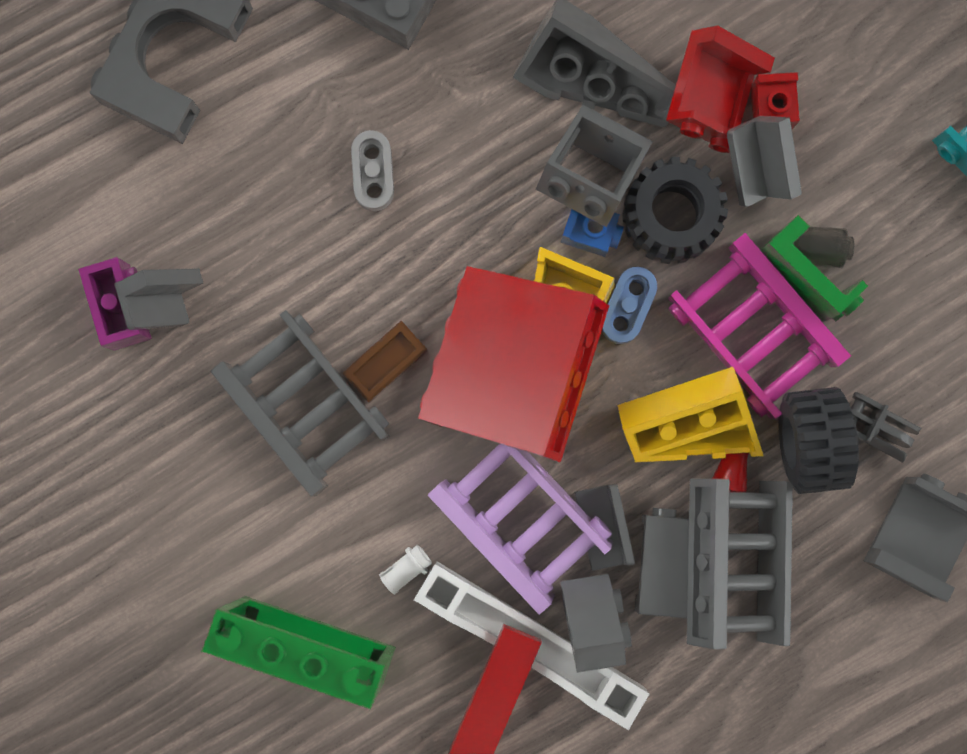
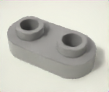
[351,130,394,211]

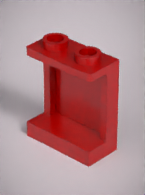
[666,25,775,153]

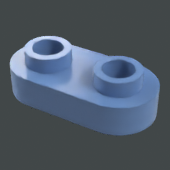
[602,267,657,344]

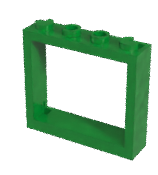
[202,596,396,709]

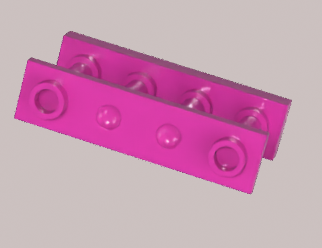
[668,233,851,419]

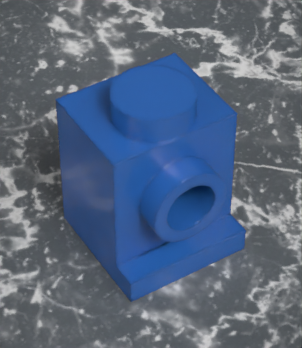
[561,209,624,257]

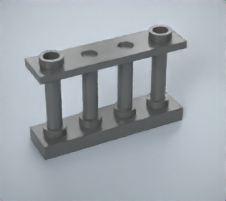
[210,310,390,496]
[687,478,793,649]

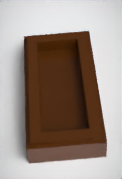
[342,321,428,403]

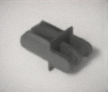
[851,392,921,463]

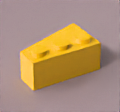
[618,367,764,462]

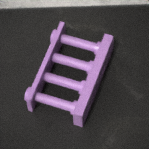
[428,444,613,615]

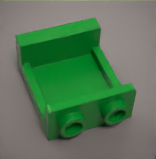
[761,215,868,322]

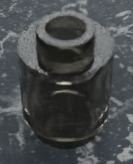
[793,226,854,268]

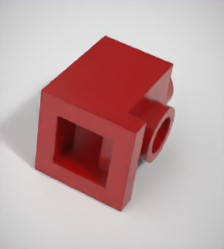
[751,72,800,129]

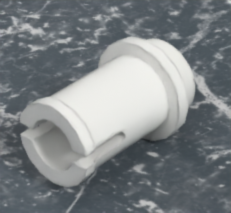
[379,545,432,595]

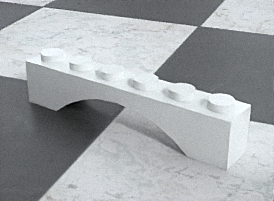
[414,562,649,730]

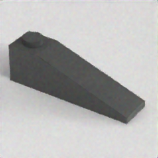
[513,0,676,127]

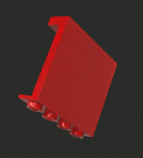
[418,266,610,463]

